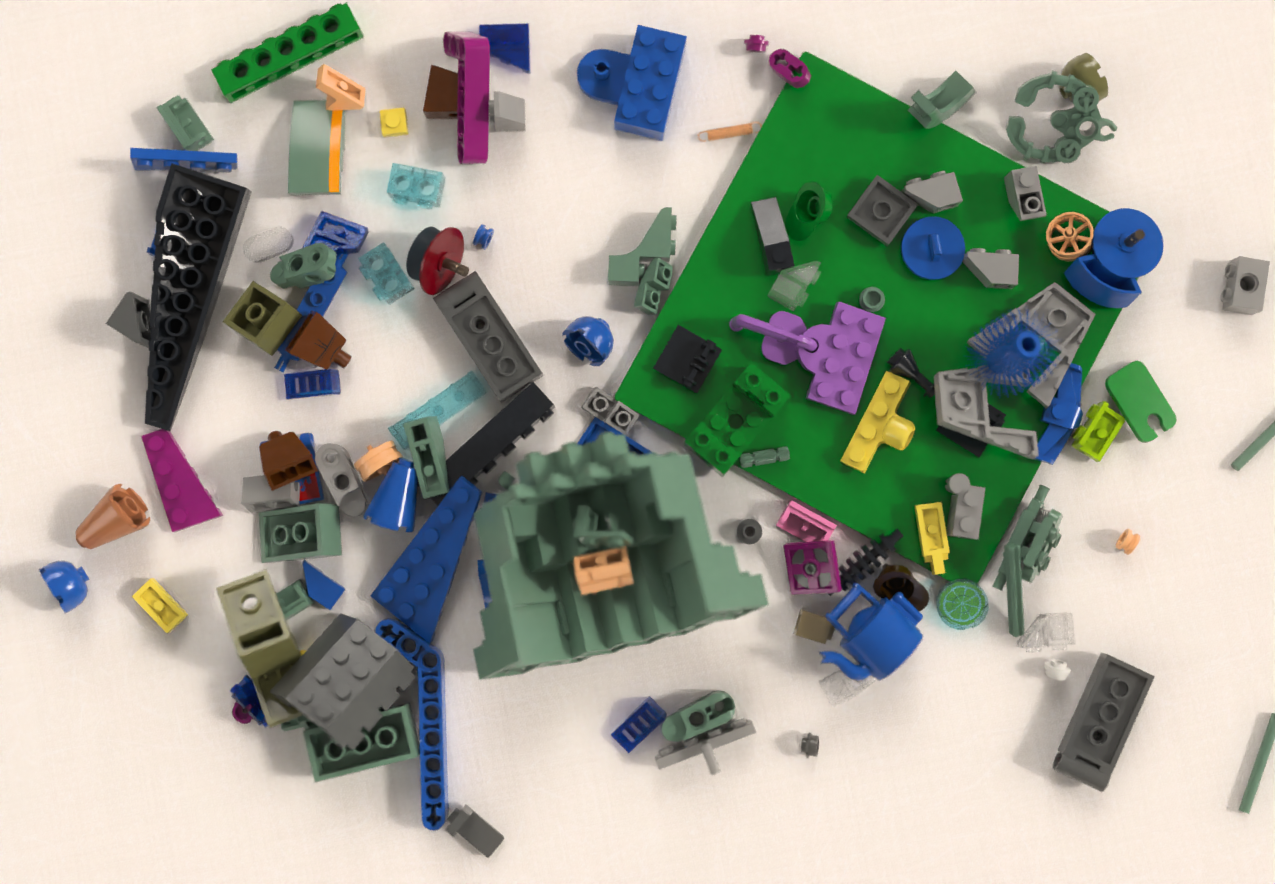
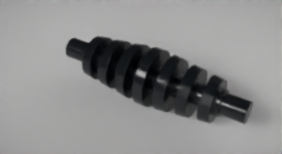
[827,528,904,596]

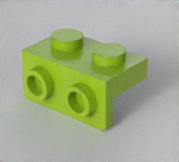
[1071,401,1125,462]

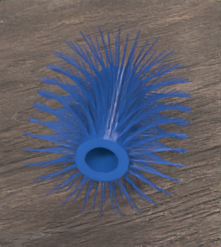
[965,307,1063,398]

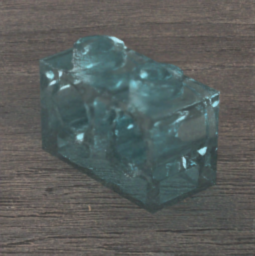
[387,163,446,209]
[358,242,415,305]

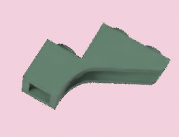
[608,207,677,286]

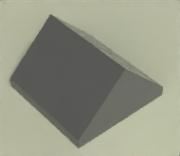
[106,292,151,348]

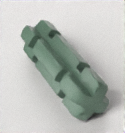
[739,446,790,468]

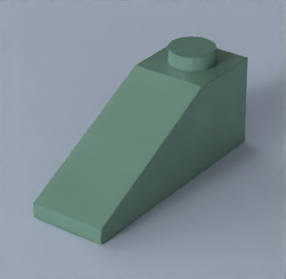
[403,416,449,499]

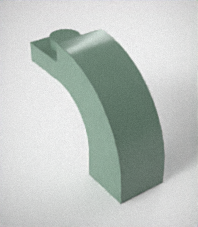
[908,70,976,129]

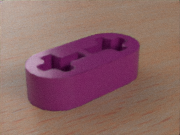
[769,49,811,88]

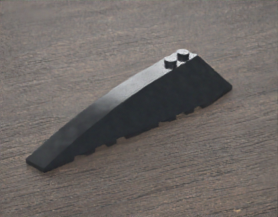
[145,163,252,431]

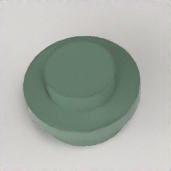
[859,287,885,313]

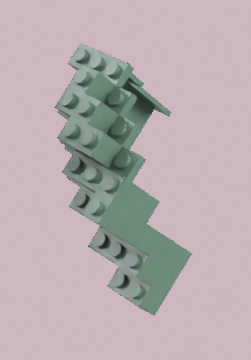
[473,432,769,680]

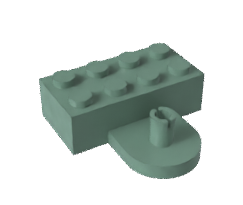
[303,702,420,782]

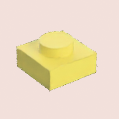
[380,108,408,137]

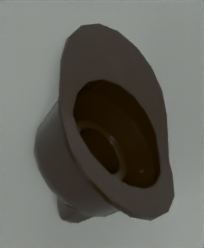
[873,563,929,611]

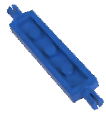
[274,249,349,373]

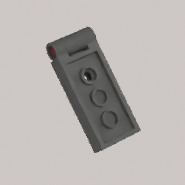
[433,271,544,403]
[1052,653,1155,792]

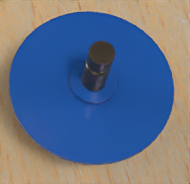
[1092,208,1164,278]

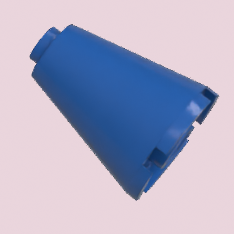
[363,458,418,532]

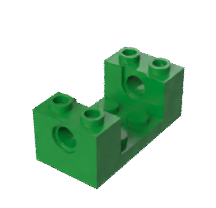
[683,362,791,477]

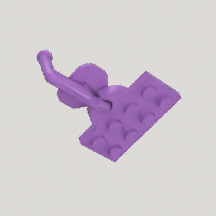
[729,301,886,415]

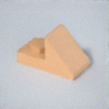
[316,64,366,110]

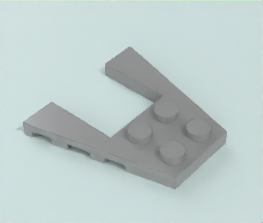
[967,282,1095,408]
[934,363,1039,459]

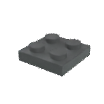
[846,175,918,246]

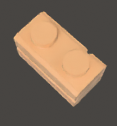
[573,546,634,595]

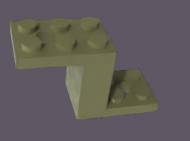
[216,569,303,728]

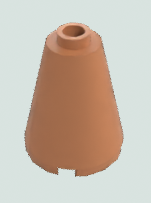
[76,483,150,549]

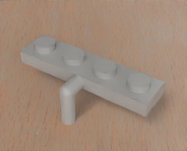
[655,718,756,775]

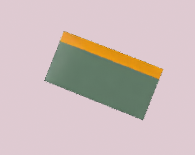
[288,100,345,195]

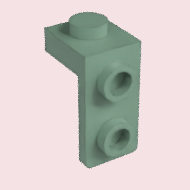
[573,506,633,549]

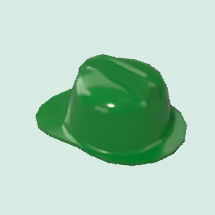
[786,181,832,241]

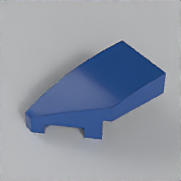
[302,559,345,610]

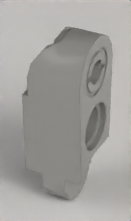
[315,443,368,517]

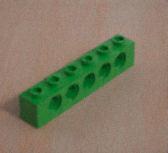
[211,2,364,103]

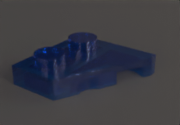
[479,23,531,74]
[302,211,369,255]

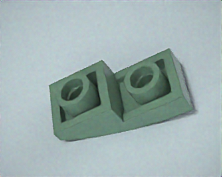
[634,257,673,315]

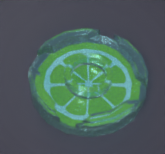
[936,579,989,630]

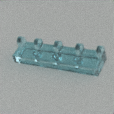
[388,370,488,450]

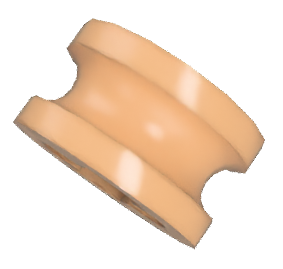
[1116,529,1140,555]

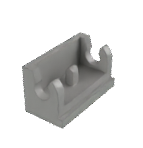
[241,475,300,513]

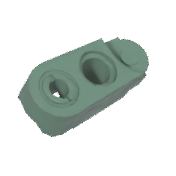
[270,243,336,289]
[661,690,735,742]

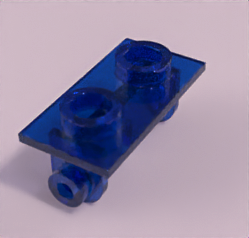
[230,674,268,728]

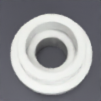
[1044,659,1071,680]

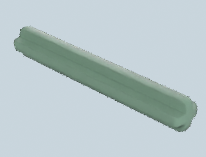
[1004,543,1025,637]

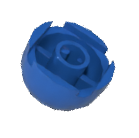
[562,316,614,366]
[38,561,89,613]

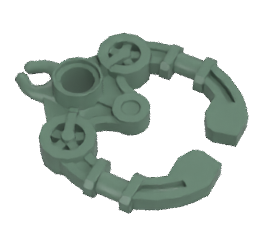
[1006,70,1118,163]

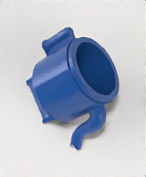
[819,582,923,681]

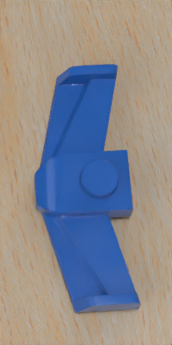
[1034,363,1083,465]

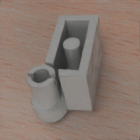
[945,474,985,539]

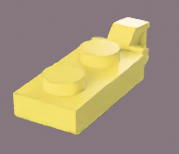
[914,502,950,575]

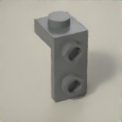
[446,804,504,858]

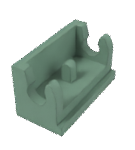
[156,95,214,151]
[276,579,315,621]

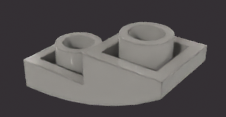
[581,386,639,435]

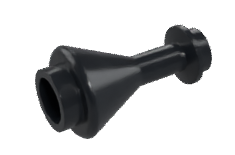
[887,348,935,398]

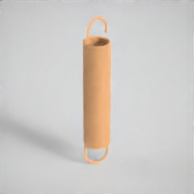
[698,122,762,141]

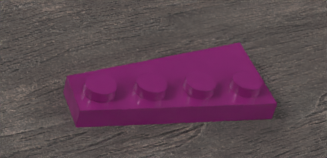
[141,429,223,532]

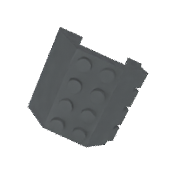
[270,613,416,750]

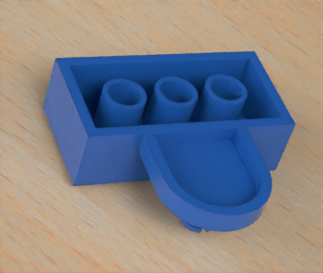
[577,25,687,141]

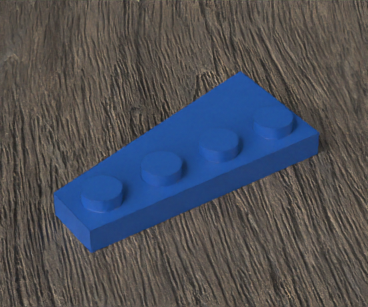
[130,148,237,173]

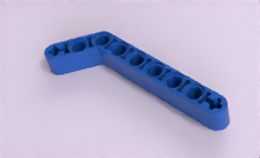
[375,618,449,831]

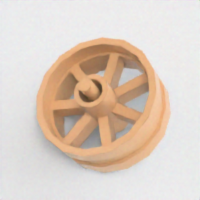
[1046,212,1094,262]
[353,440,403,482]

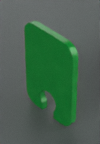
[1105,361,1177,443]

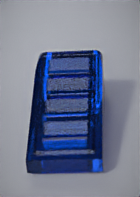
[284,369,341,400]
[611,696,667,753]

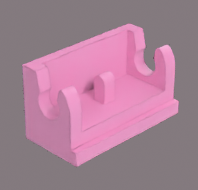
[776,500,837,542]

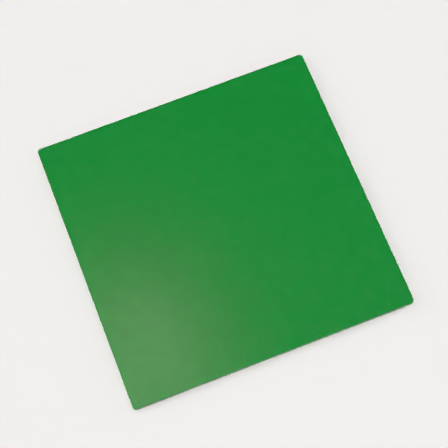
[615,52,1139,586]

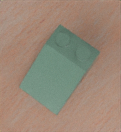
[259,503,342,563]

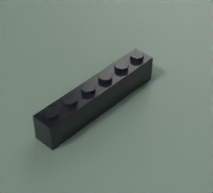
[419,382,555,506]

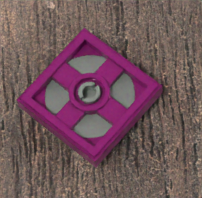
[783,540,842,595]

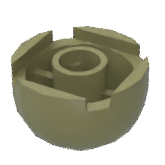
[1059,53,1108,103]

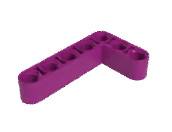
[443,32,490,164]

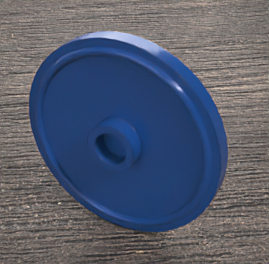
[901,217,965,280]

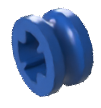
[473,224,494,250]

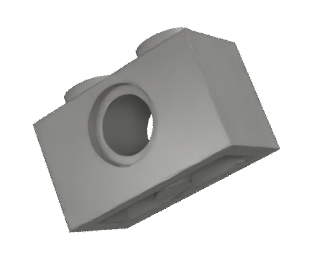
[1221,256,1270,315]

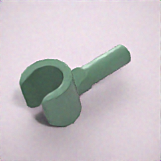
[498,471,515,490]

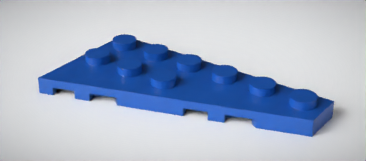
[370,476,482,644]

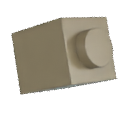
[793,609,835,644]

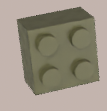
[223,281,302,356]

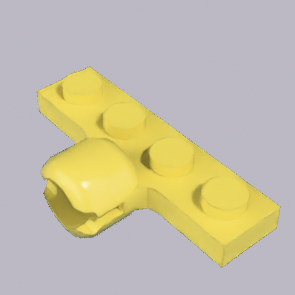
[840,371,915,474]

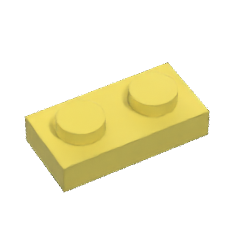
[132,578,188,633]

